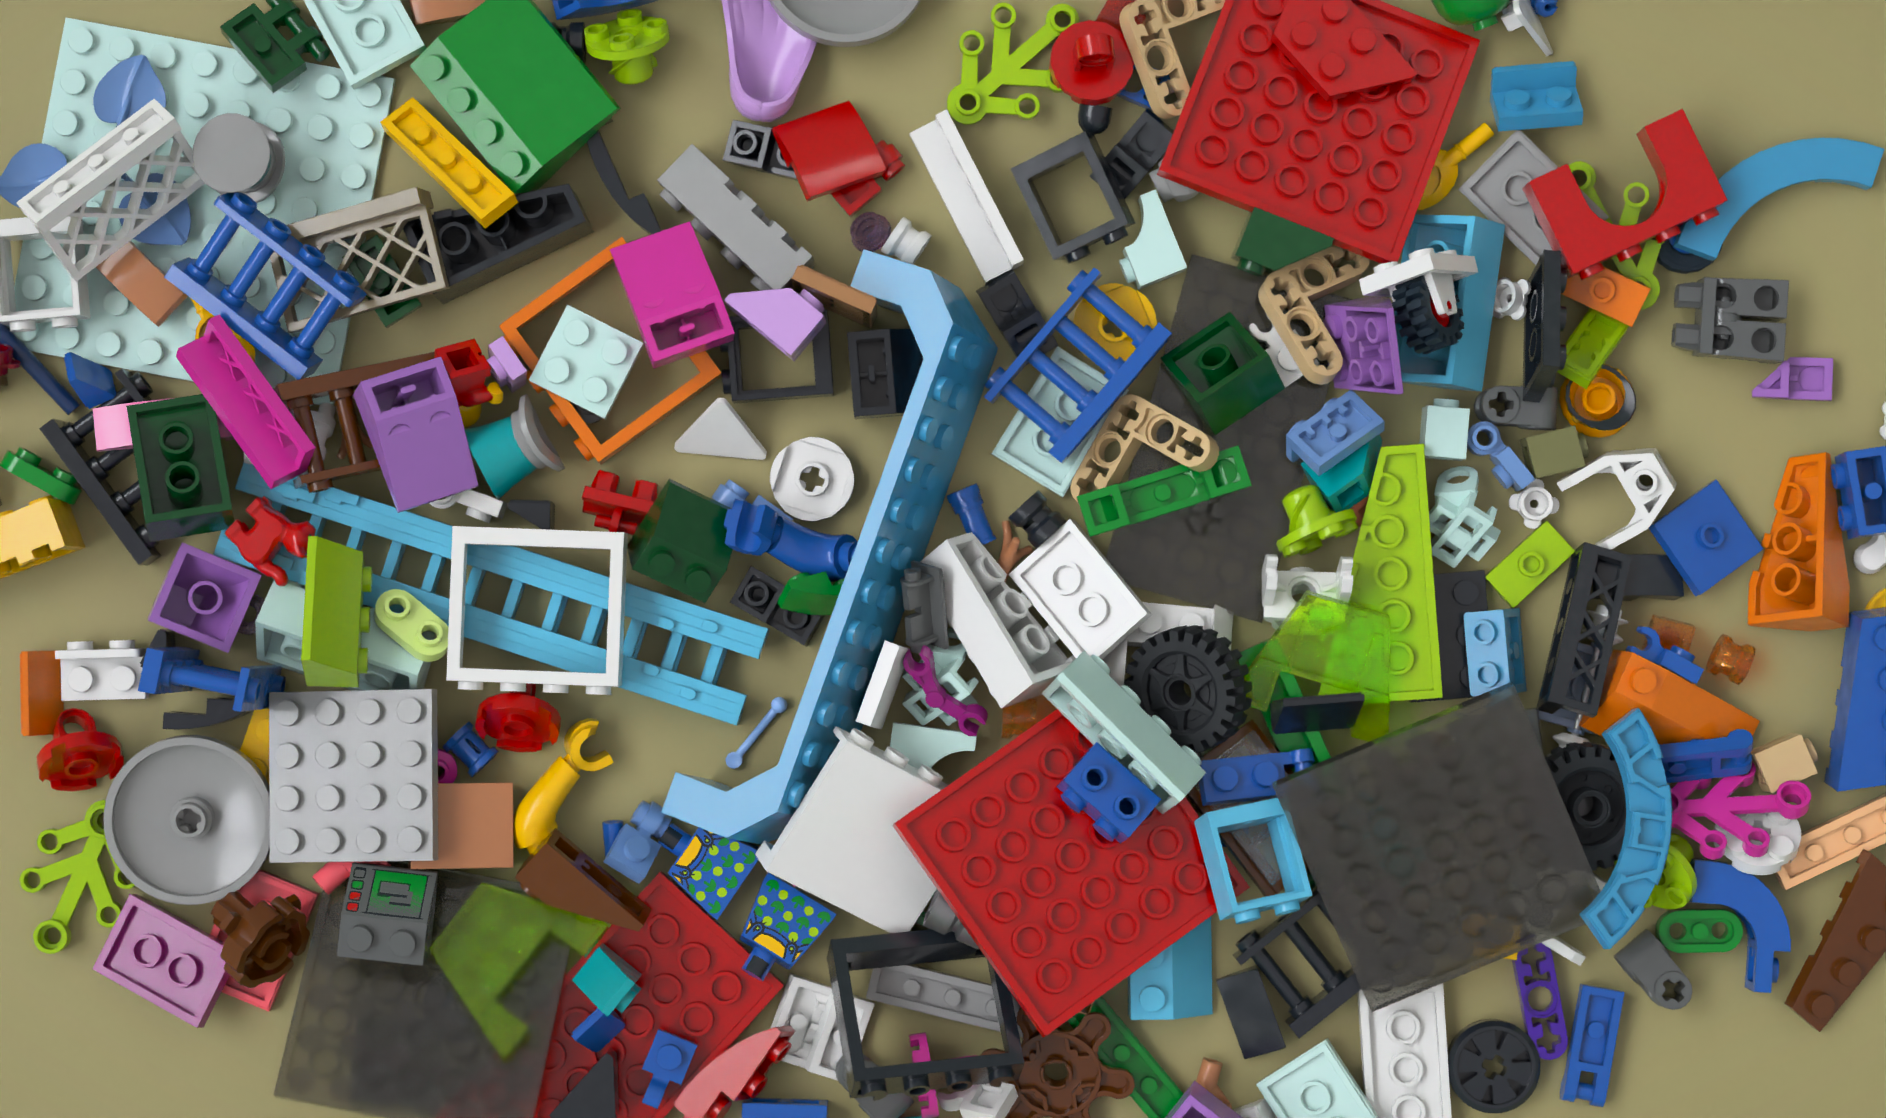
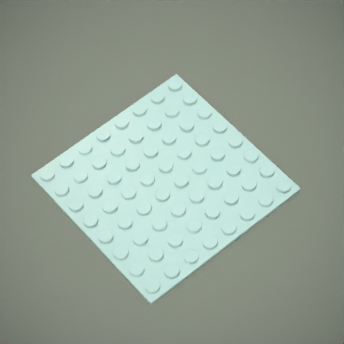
[7,18,396,405]

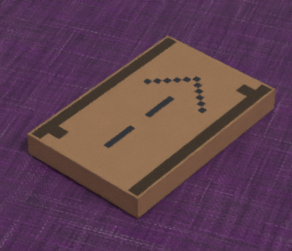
[792,265,877,329]

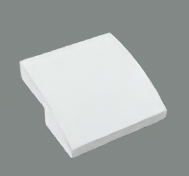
[856,640,910,729]
[771,973,875,1080]

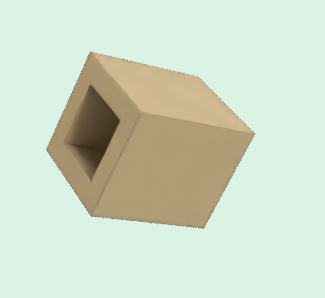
[1751,733,1818,793]

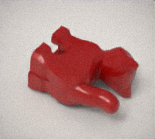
[225,496,316,587]

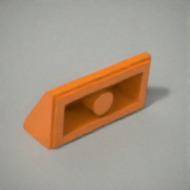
[20,650,64,736]

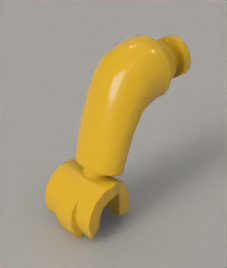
[513,718,614,855]

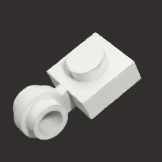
[430,489,508,523]

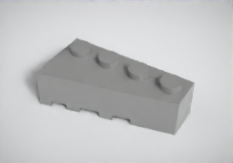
[657,144,816,291]

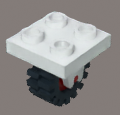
[1359,248,1478,354]

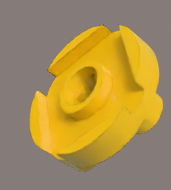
[1073,283,1157,363]

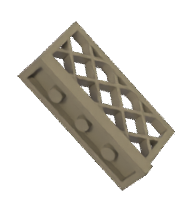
[270,187,450,333]

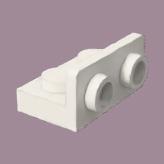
[55,640,149,701]

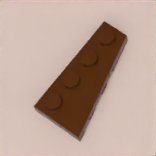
[1784,849,1886,1032]

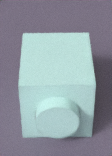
[1419,398,1470,461]

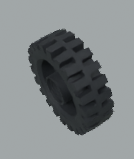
[1124,625,1252,753]
[1520,742,1626,871]

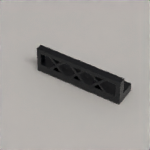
[1536,542,1633,718]

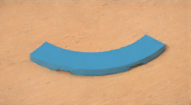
[1673,138,1884,261]
[1579,708,1672,949]

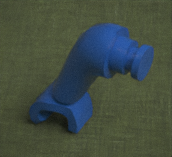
[723,499,858,582]

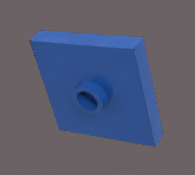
[1649,480,1764,597]

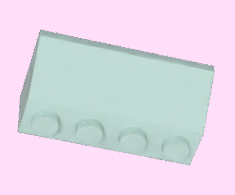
[255,580,435,691]
[1042,651,1206,814]

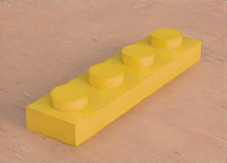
[380,97,518,229]

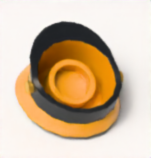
[1559,364,1636,438]

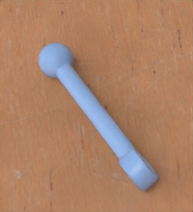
[726,697,787,769]

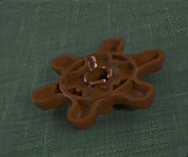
[980,1007,1135,1118]

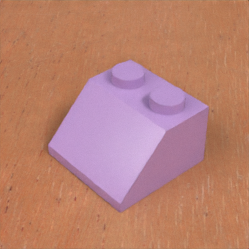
[724,288,827,361]

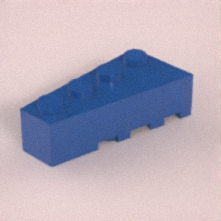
[1824,607,1886,792]

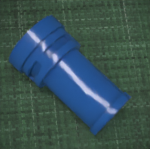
[946,483,997,545]

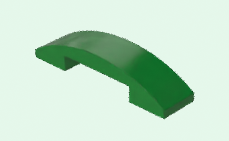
[1077,445,1252,537]

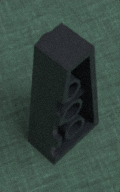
[403,183,594,304]

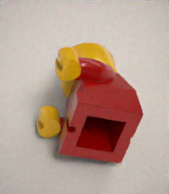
[434,338,504,428]

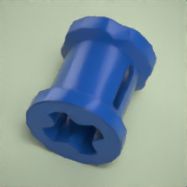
[442,721,499,777]

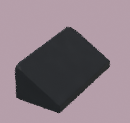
[1269,692,1365,734]
[1216,965,1286,1059]

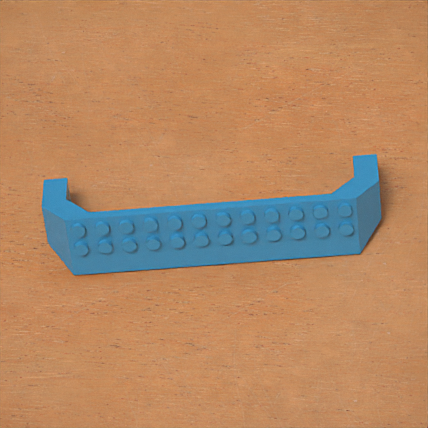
[661,249,998,844]

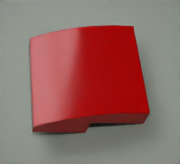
[771,101,887,202]

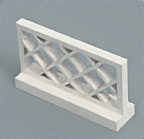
[16,99,205,282]

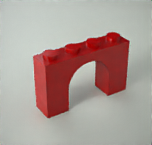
[1522,108,1728,281]

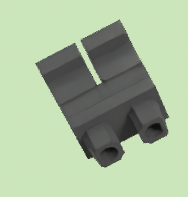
[1671,277,1789,364]

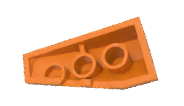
[1748,452,1850,631]
[1579,649,1760,745]

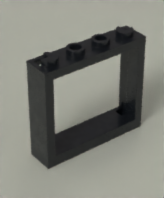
[827,929,1024,1101]

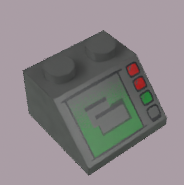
[337,862,438,966]

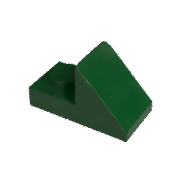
[342,234,422,328]

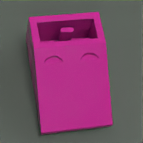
[610,221,735,369]

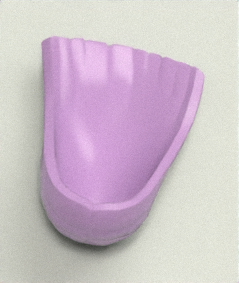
[722,0,817,122]

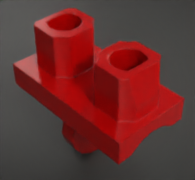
[582,470,658,535]

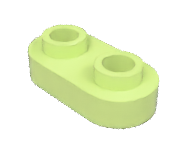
[374,589,448,662]

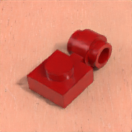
[830,140,905,218]

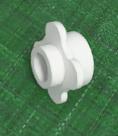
[1493,277,1531,321]
[1509,479,1559,529]

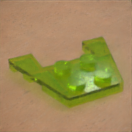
[1243,590,1390,747]
[429,882,609,1060]

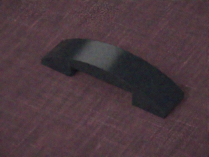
[587,118,662,235]

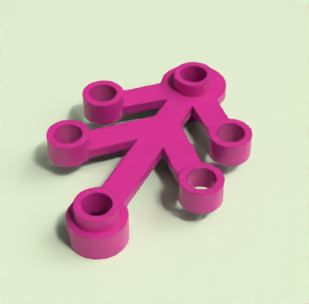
[1671,762,1811,860]

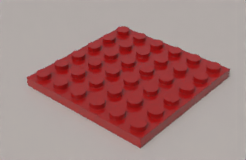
[1157,0,1480,264]
[892,709,1250,1037]

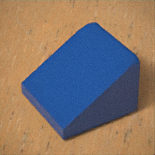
[64,352,116,409]
[572,1008,626,1052]

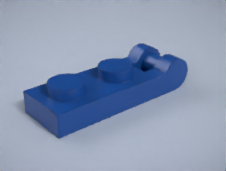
[1659,729,1753,783]
[1198,748,1320,806]
[1560,983,1625,1107]

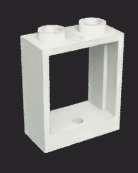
[0,216,91,332]

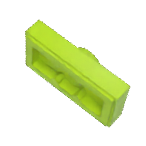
[1557,308,1629,389]
[1485,521,1575,608]

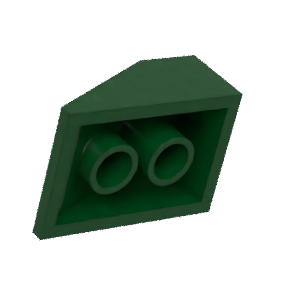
[126,394,235,542]

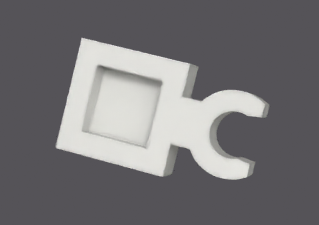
[1248,314,1319,388]
[937,1082,1018,1118]

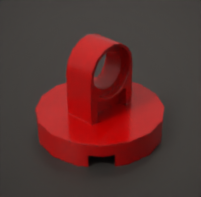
[1049,20,1134,106]
[475,683,561,752]
[37,708,124,792]

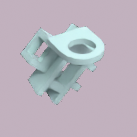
[1429,466,1501,568]
[902,628,979,726]

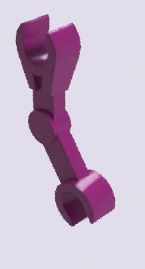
[903,645,988,736]

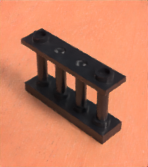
[39,369,161,566]
[1233,851,1432,1039]

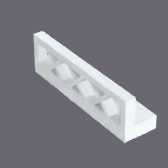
[909,109,1024,284]

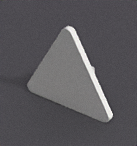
[1501,0,1553,56]
[674,398,767,460]

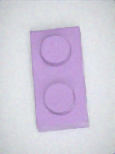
[487,336,527,393]

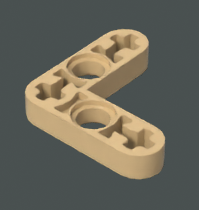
[1119,0,1225,119]
[1258,245,1370,385]
[1071,394,1219,502]

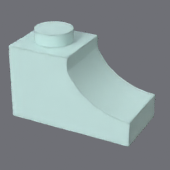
[1119,189,1187,290]
[890,722,977,769]

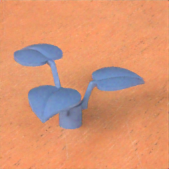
[0,55,191,245]

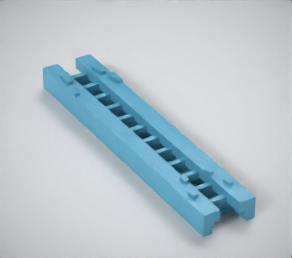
[213,463,770,726]

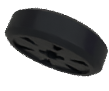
[1447,1019,1540,1113]

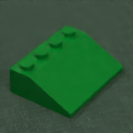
[410,0,621,194]

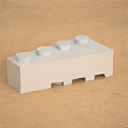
[920,532,1076,709]

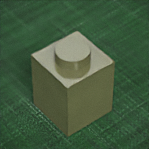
[1519,425,1589,479]

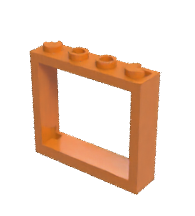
[499,237,722,465]

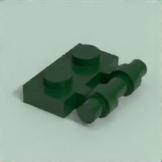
[220,0,330,93]

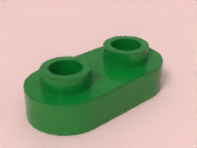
[0,447,82,505]
[1655,909,1743,953]

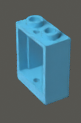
[1194,796,1313,924]

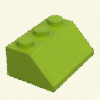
[301,536,372,688]

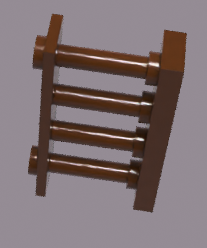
[273,352,435,493]

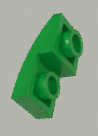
[778,571,845,615]

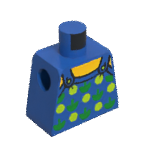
[658,823,759,920]
[739,872,836,982]

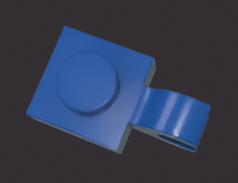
[1626,626,1704,684]
[642,1028,698,1109]

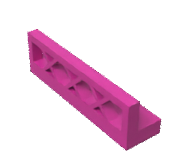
[176,314,316,489]

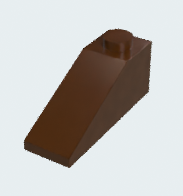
[515,828,651,931]

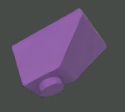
[147,542,262,653]

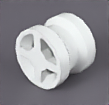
[881,217,932,265]

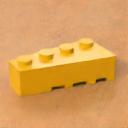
[0,495,86,579]

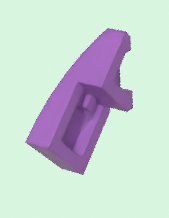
[1752,357,1833,401]

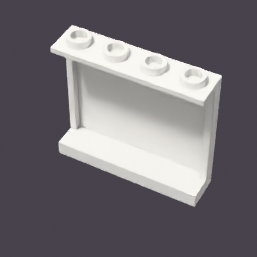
[755,726,948,933]

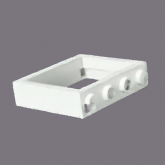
[446,526,628,695]

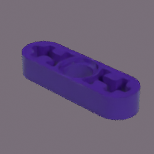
[1512,937,1568,1060]

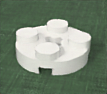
[770,437,855,521]
[1714,796,1801,875]

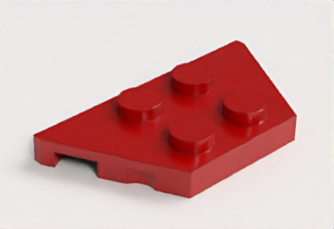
[1271,0,1418,101]

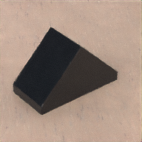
[549,1048,619,1118]

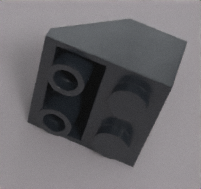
[847,329,924,420]

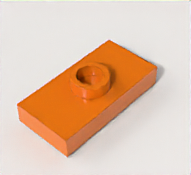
[1561,267,1651,327]

